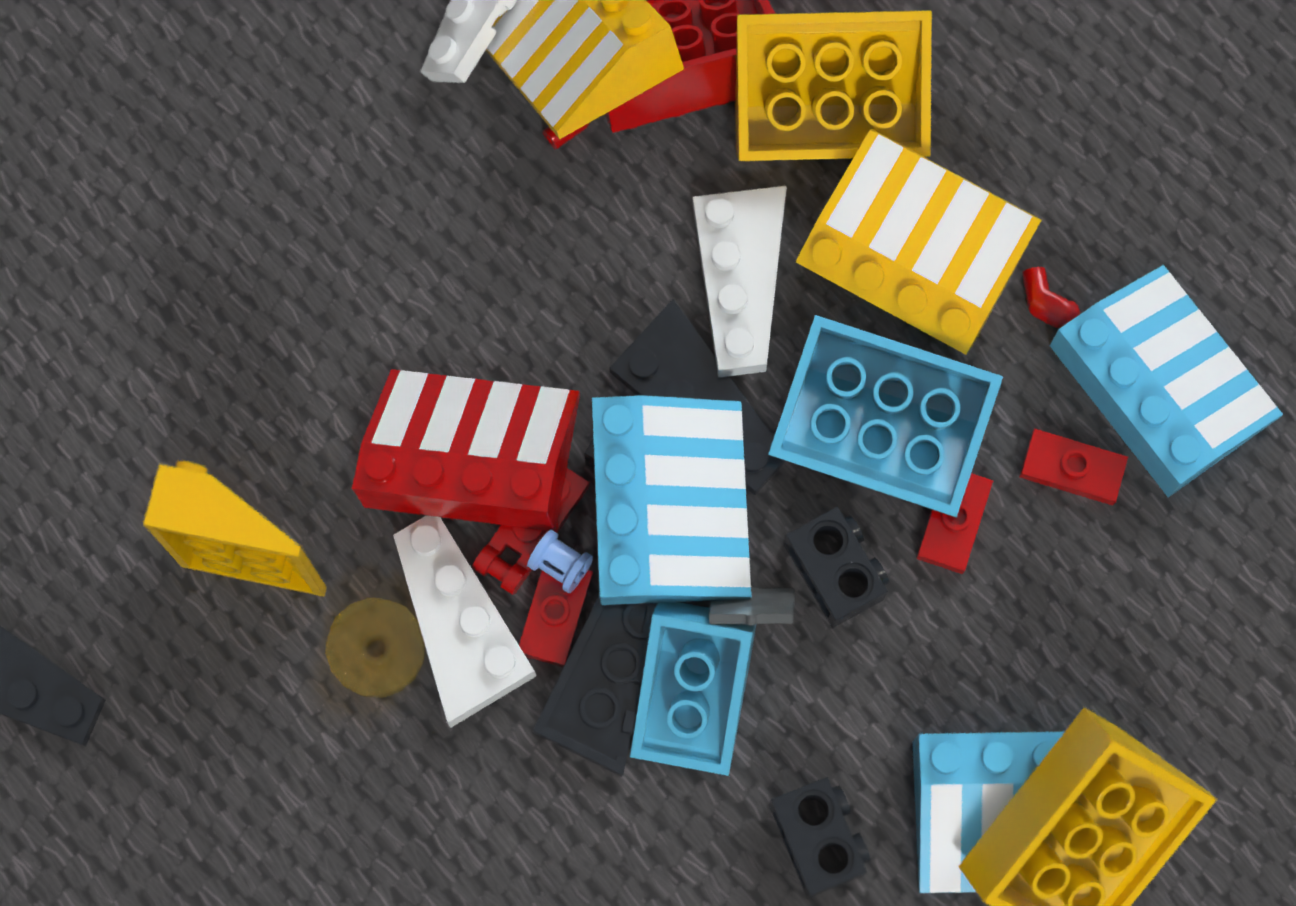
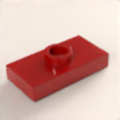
[1019,428,1128,506]
[916,473,994,574]
[519,570,593,668]

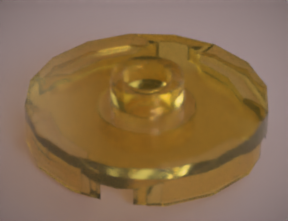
[325,598,425,698]

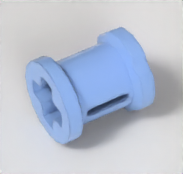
[527,530,593,594]

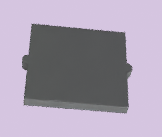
[709,587,795,625]

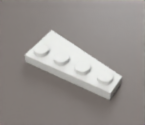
[421,0,517,83]
[693,186,787,378]
[393,516,536,728]

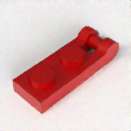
[472,468,590,595]

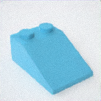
[630,602,756,776]

